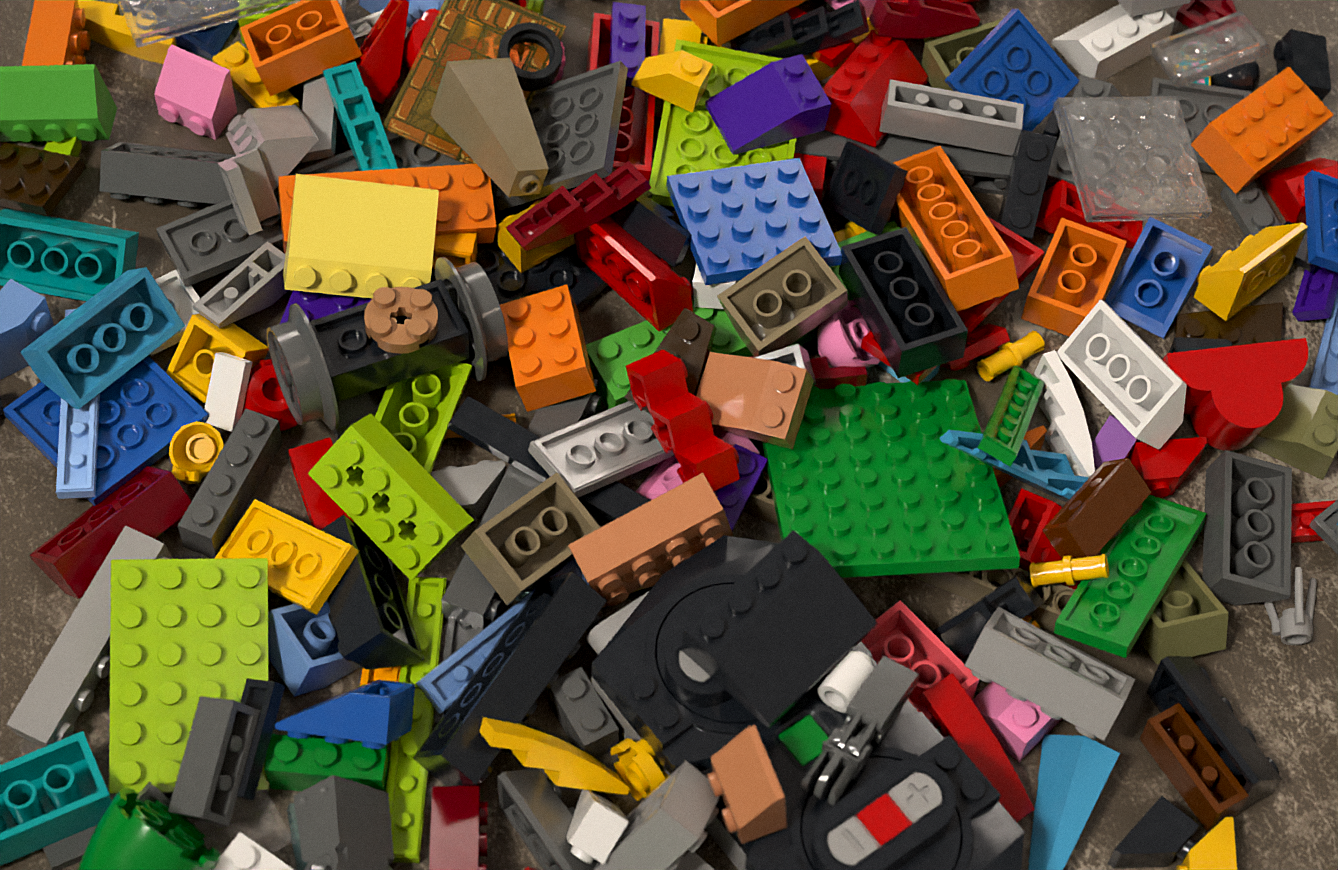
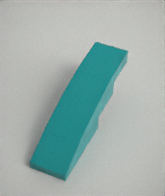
[323,61,398,171]

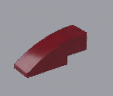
[869,0,980,39]

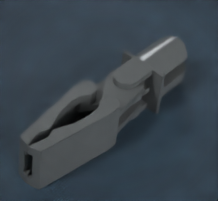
[800,656,919,806]

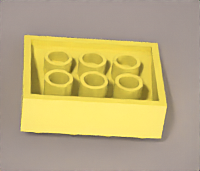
[283,174,439,299]

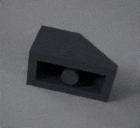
[1107,796,1199,869]

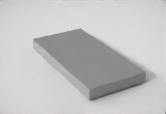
[528,401,674,498]

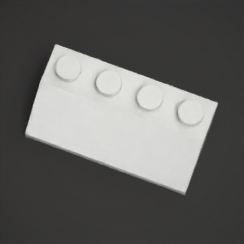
[1056,299,1187,449]

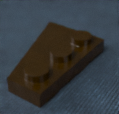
[1174,302,1283,346]
[625,308,717,415]

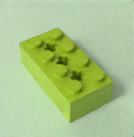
[307,413,474,581]

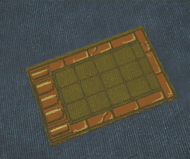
[383,0,566,164]

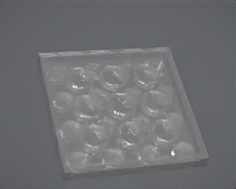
[1053,96,1213,222]

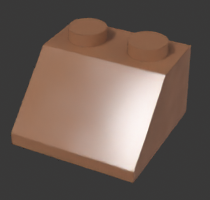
[707,725,787,844]

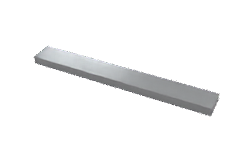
[301,0,346,162]

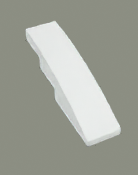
[1034,350,1095,478]

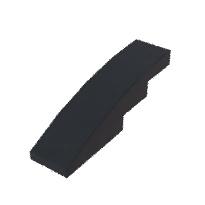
[730,0,870,59]
[602,167,692,267]

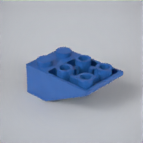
[274,679,415,749]

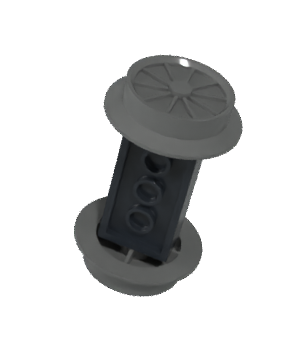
[267,257,508,430]

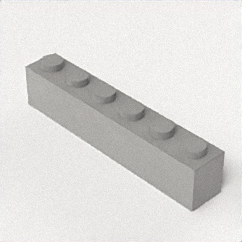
[6,526,173,748]

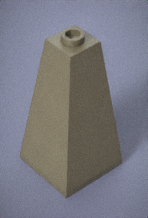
[430,58,549,197]

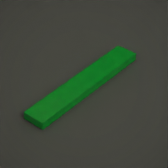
[977,365,1045,467]

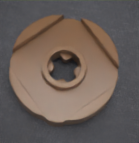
[364,287,438,354]

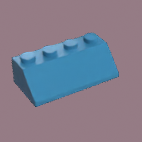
[20,267,185,409]

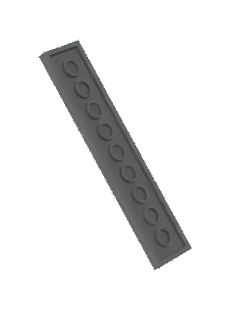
[156,117,466,288]

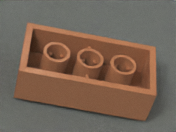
[568,473,734,608]

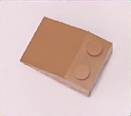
[696,352,814,450]

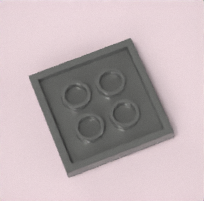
[1144,77,1251,173]

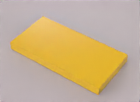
[214,499,359,615]

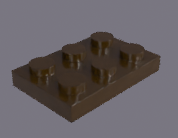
[0,142,86,217]

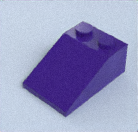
[705,54,831,155]

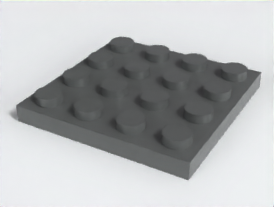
[492,60,628,212]

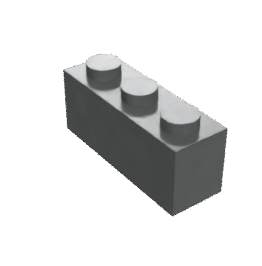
[168,696,260,827]

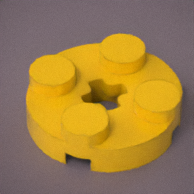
[611,738,669,801]

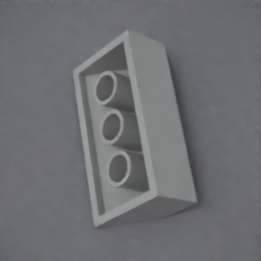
[964,607,1135,740]

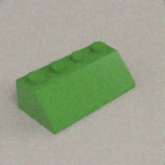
[0,64,117,142]

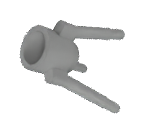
[1263,567,1317,645]

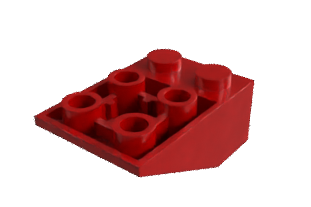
[1008,488,1081,590]

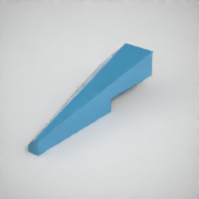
[940,430,1089,502]
[1028,734,1120,870]

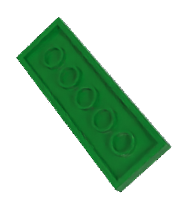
[1054,495,1207,658]

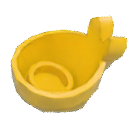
[169,421,225,484]

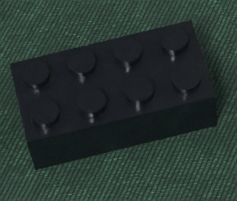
[839,227,968,378]

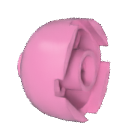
[817,300,880,370]

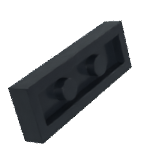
[237,678,285,801]

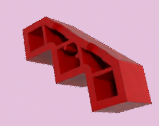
[625,349,740,492]

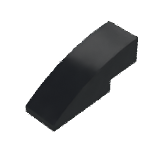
[932,571,1044,659]

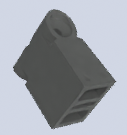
[293,775,394,870]

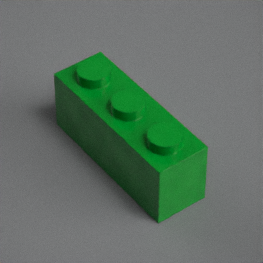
[264,734,390,792]

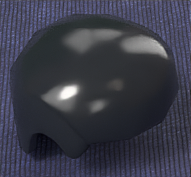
[1210,51,1260,93]

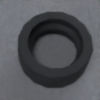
[497,22,563,91]

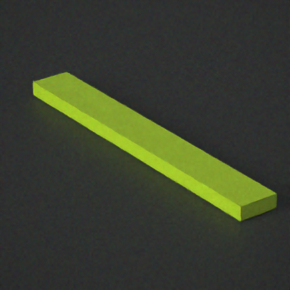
[386,577,447,863]

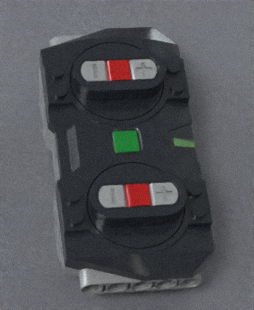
[586,535,1025,870]

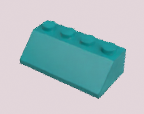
[0,208,139,301]

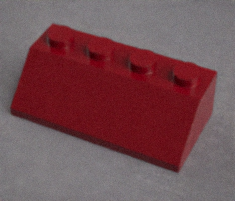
[29,466,192,599]

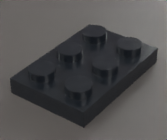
[821,141,908,235]

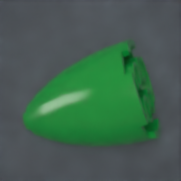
[78,788,221,870]

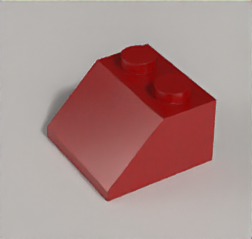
[1260,157,1338,225]

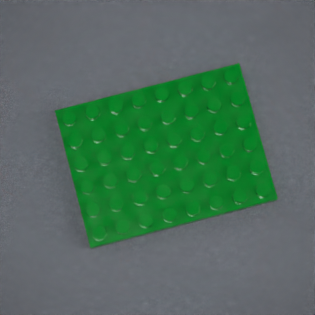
[762,379,1020,578]

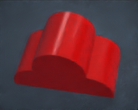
[1162,338,1308,451]

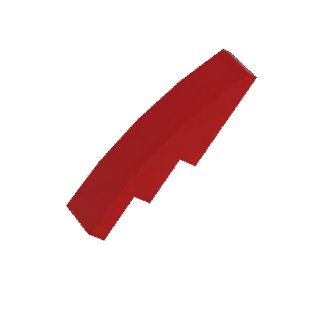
[919,673,1035,822]

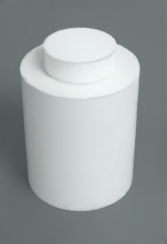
[817,650,875,713]

